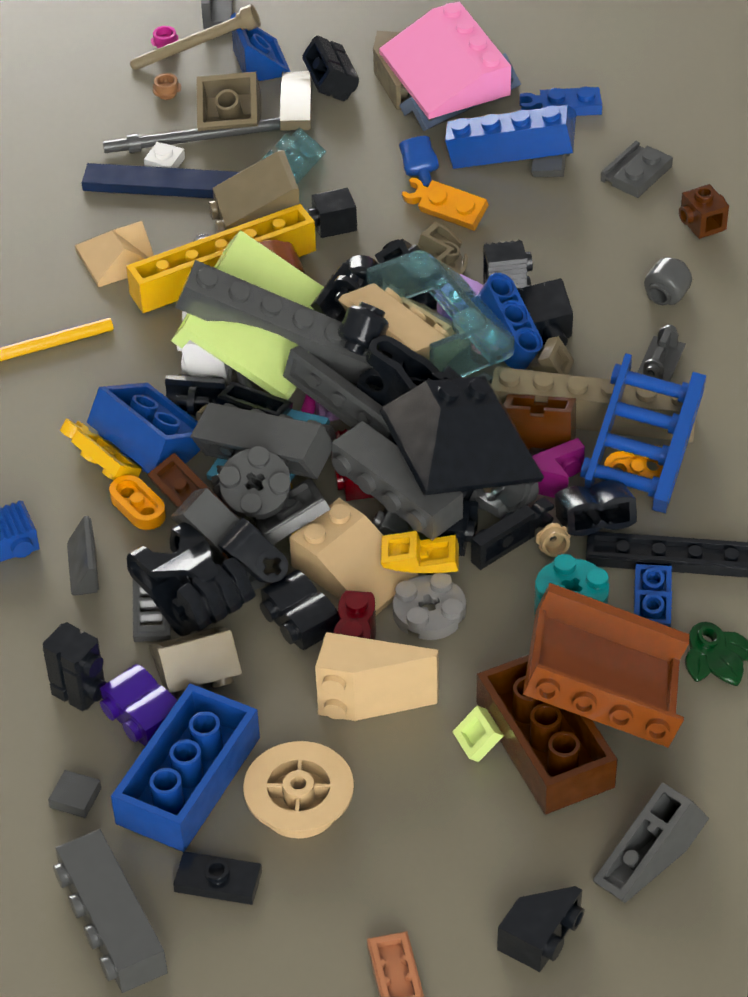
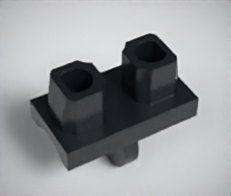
[310,262,369,322]
[165,374,227,416]

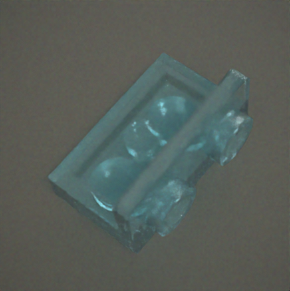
[262,127,327,184]

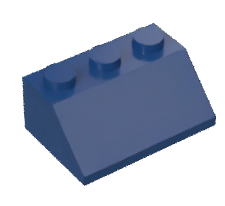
[87,382,200,474]

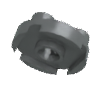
[219,446,291,520]

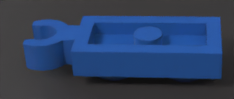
[519,86,602,116]

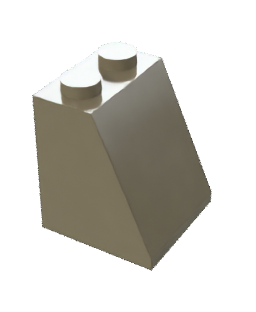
[209,150,299,233]

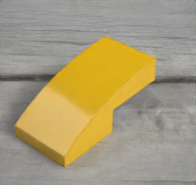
[381,531,459,573]

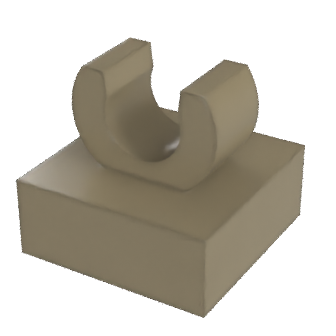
[530,336,574,375]

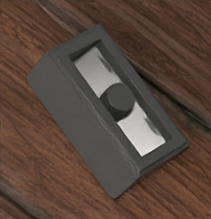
[67,516,99,595]

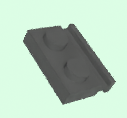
[601,141,673,198]

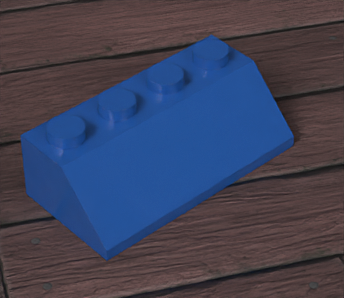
[445,105,576,169]

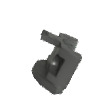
[469,482,539,520]

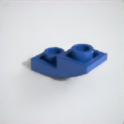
[634,564,672,627]

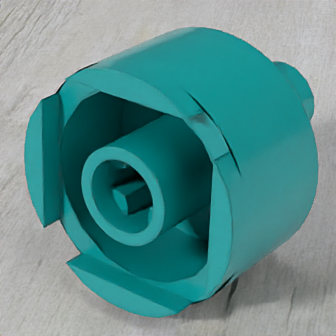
[534,554,609,615]

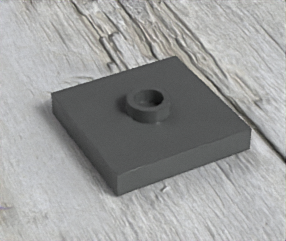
[252,478,331,545]

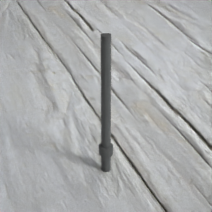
[103,118,280,153]

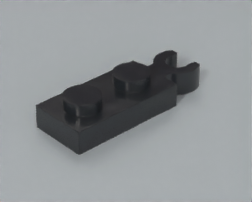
[471,497,554,570]

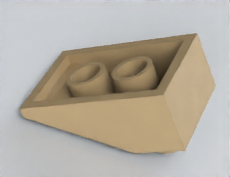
[289,498,419,615]
[315,632,439,721]

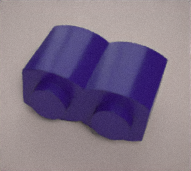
[100,664,177,746]

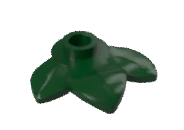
[685,622,748,686]

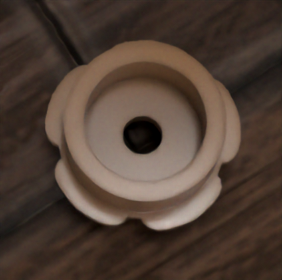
[152,73,181,100]

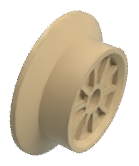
[243,741,354,839]

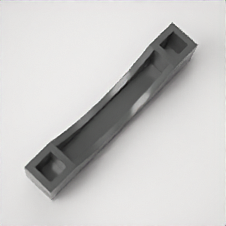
[175,260,383,384]

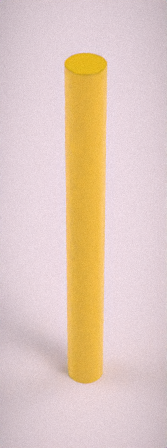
[0,318,114,362]

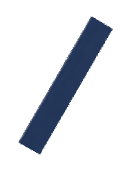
[81,163,240,199]

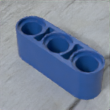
[475,273,543,370]

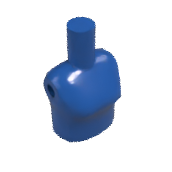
[399,136,439,187]

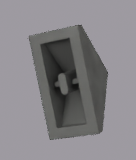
[171,488,240,553]

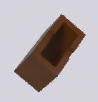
[503,394,576,450]

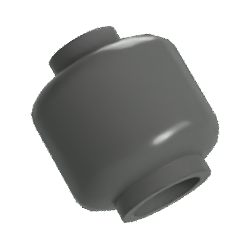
[644,257,692,305]

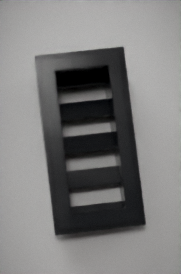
[216,382,293,416]

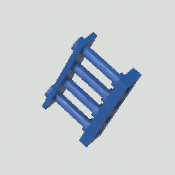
[580,353,707,514]

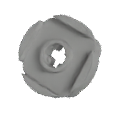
[393,573,466,640]

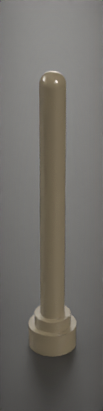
[130,4,261,70]

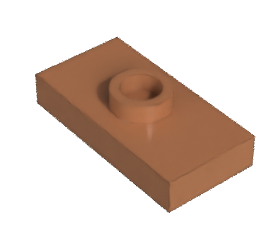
[367,931,424,997]

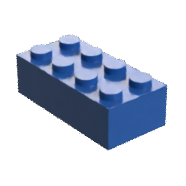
[111,683,260,852]

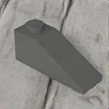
[593,782,709,903]

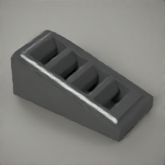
[133,579,171,642]

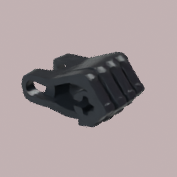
[357,335,462,406]
[127,522,256,636]

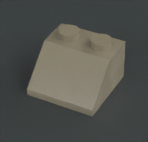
[197,72,261,131]
[149,626,242,698]

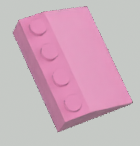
[379,1,511,119]

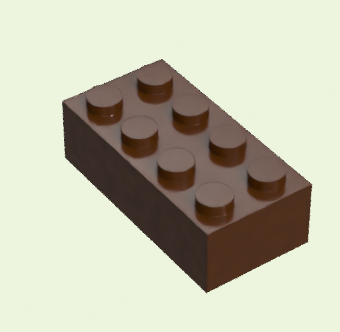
[476,655,618,815]

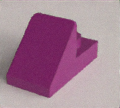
[532,438,585,498]

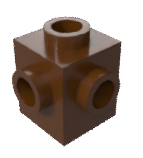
[679,184,729,239]

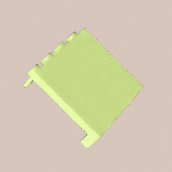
[171,230,324,400]

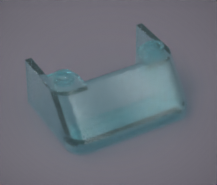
[367,250,515,377]

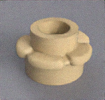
[536,523,571,557]

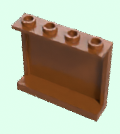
[523,583,690,748]

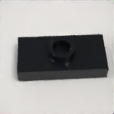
[173,851,262,905]

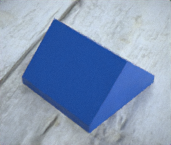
[231,12,291,81]

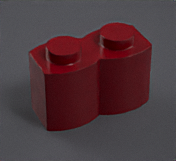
[334,590,376,640]

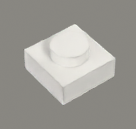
[144,142,185,168]

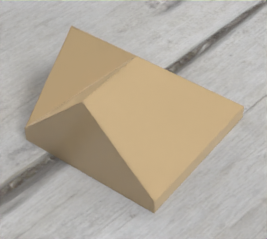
[75,221,154,287]

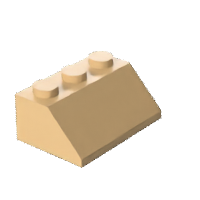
[338,283,455,370]

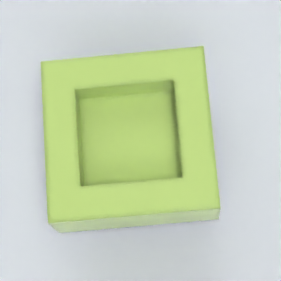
[452,705,504,762]

